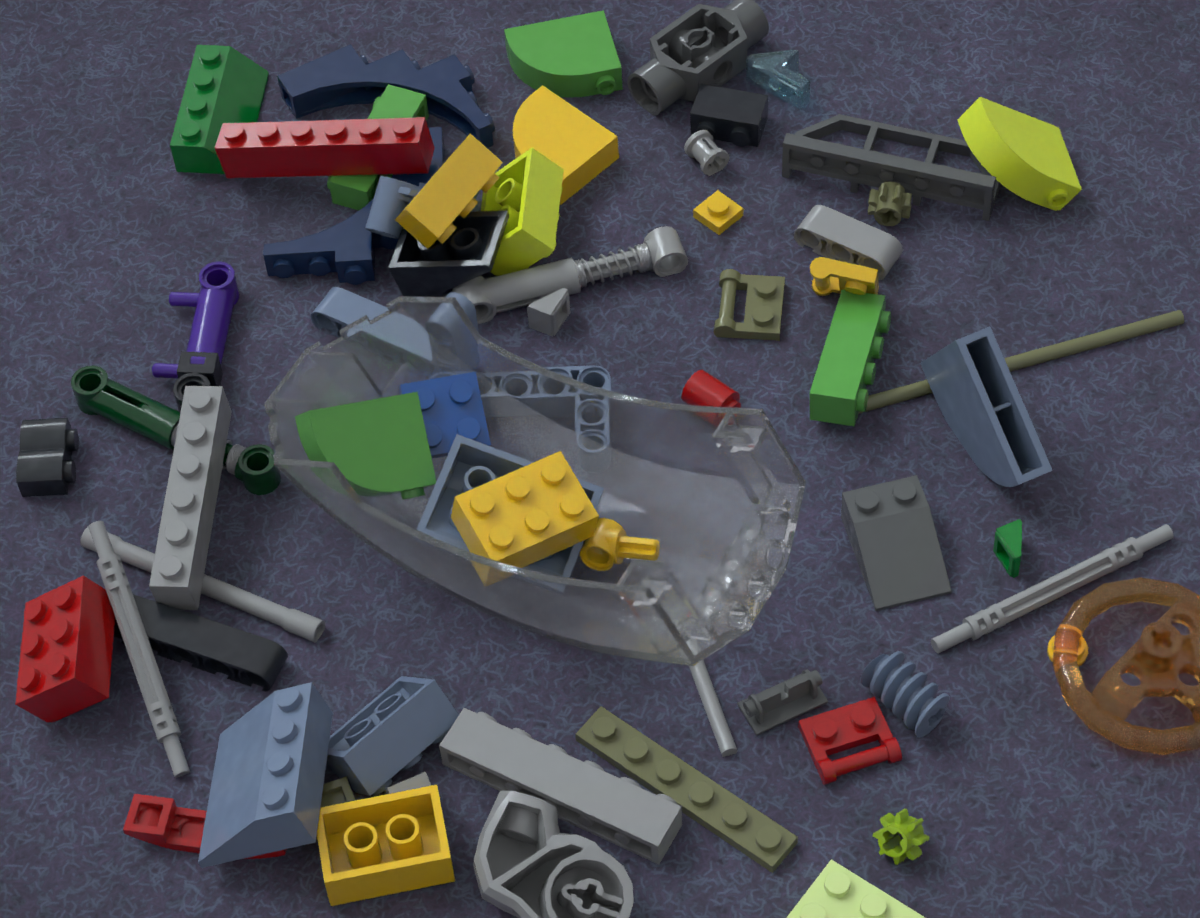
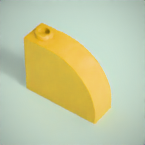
[513,85,619,205]

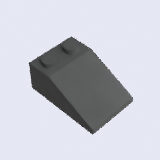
[841,475,952,611]

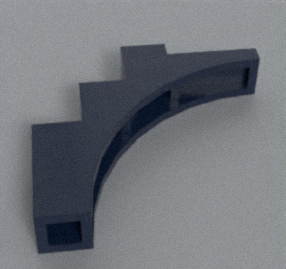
[277,44,495,148]
[263,127,445,285]

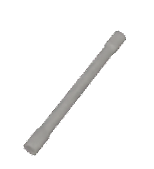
[81,527,325,643]

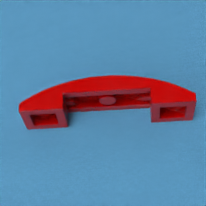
[123,794,287,859]

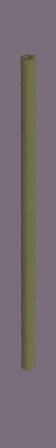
[858,310,1184,414]

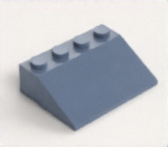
[415,434,604,591]
[198,682,333,868]

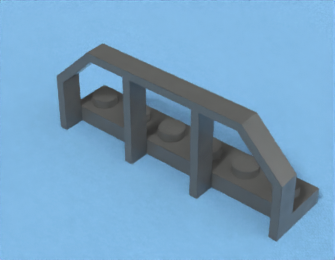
[782,114,1001,221]

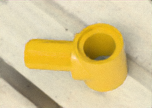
[580,518,660,571]

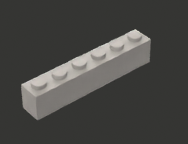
[149,386,232,610]
[439,708,682,864]

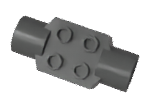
[627,0,769,115]

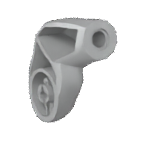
[473,791,634,918]

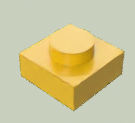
[693,190,744,235]

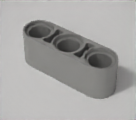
[794,205,903,280]

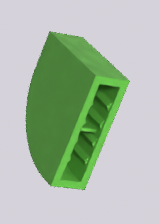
[504,10,623,98]
[295,392,437,500]

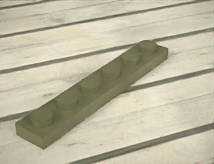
[575,706,798,873]

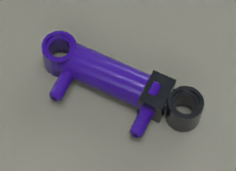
[152,261,239,412]

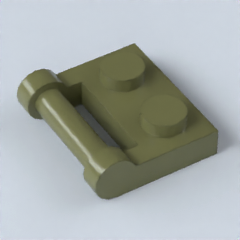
[714,269,785,341]

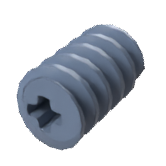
[860,651,950,738]

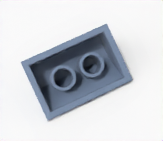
[326,676,459,796]

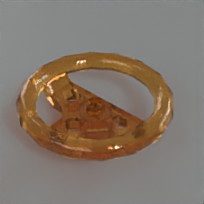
[1052,577,1200,755]

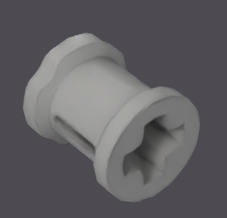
[684,130,730,176]

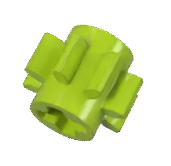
[873,808,929,865]

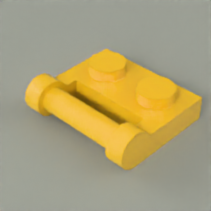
[810,257,879,296]

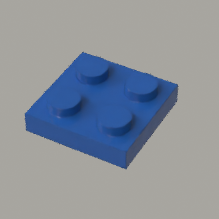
[399,371,491,459]

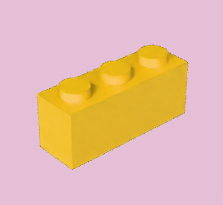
[395,133,503,249]

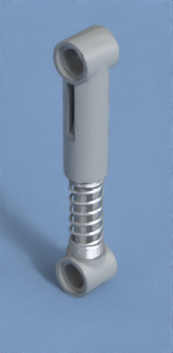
[452,226,688,324]

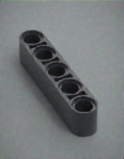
[114,594,288,692]

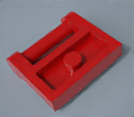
[798,697,902,785]

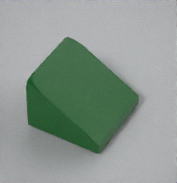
[993,519,1022,578]

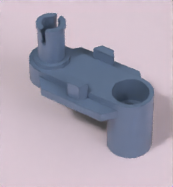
[365,176,481,239]

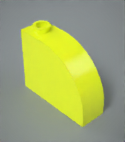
[958,97,1082,211]

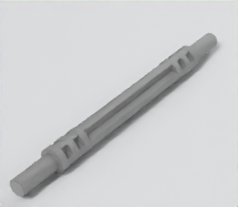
[88,521,190,778]
[931,524,1174,653]

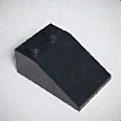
[389,210,509,296]

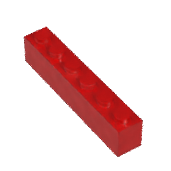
[215,117,435,178]

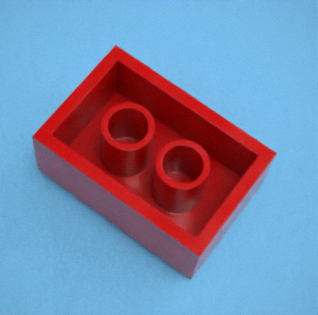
[15,575,115,722]

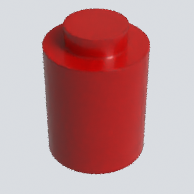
[681,370,741,425]

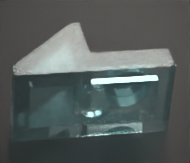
[746,49,810,110]

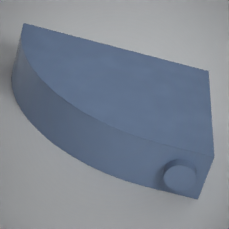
[920,326,1053,487]

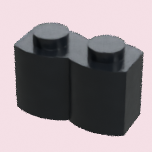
[16,418,79,497]

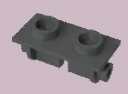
[737,669,828,736]

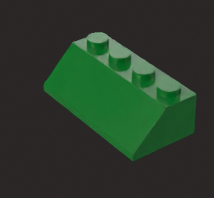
[170,45,269,174]

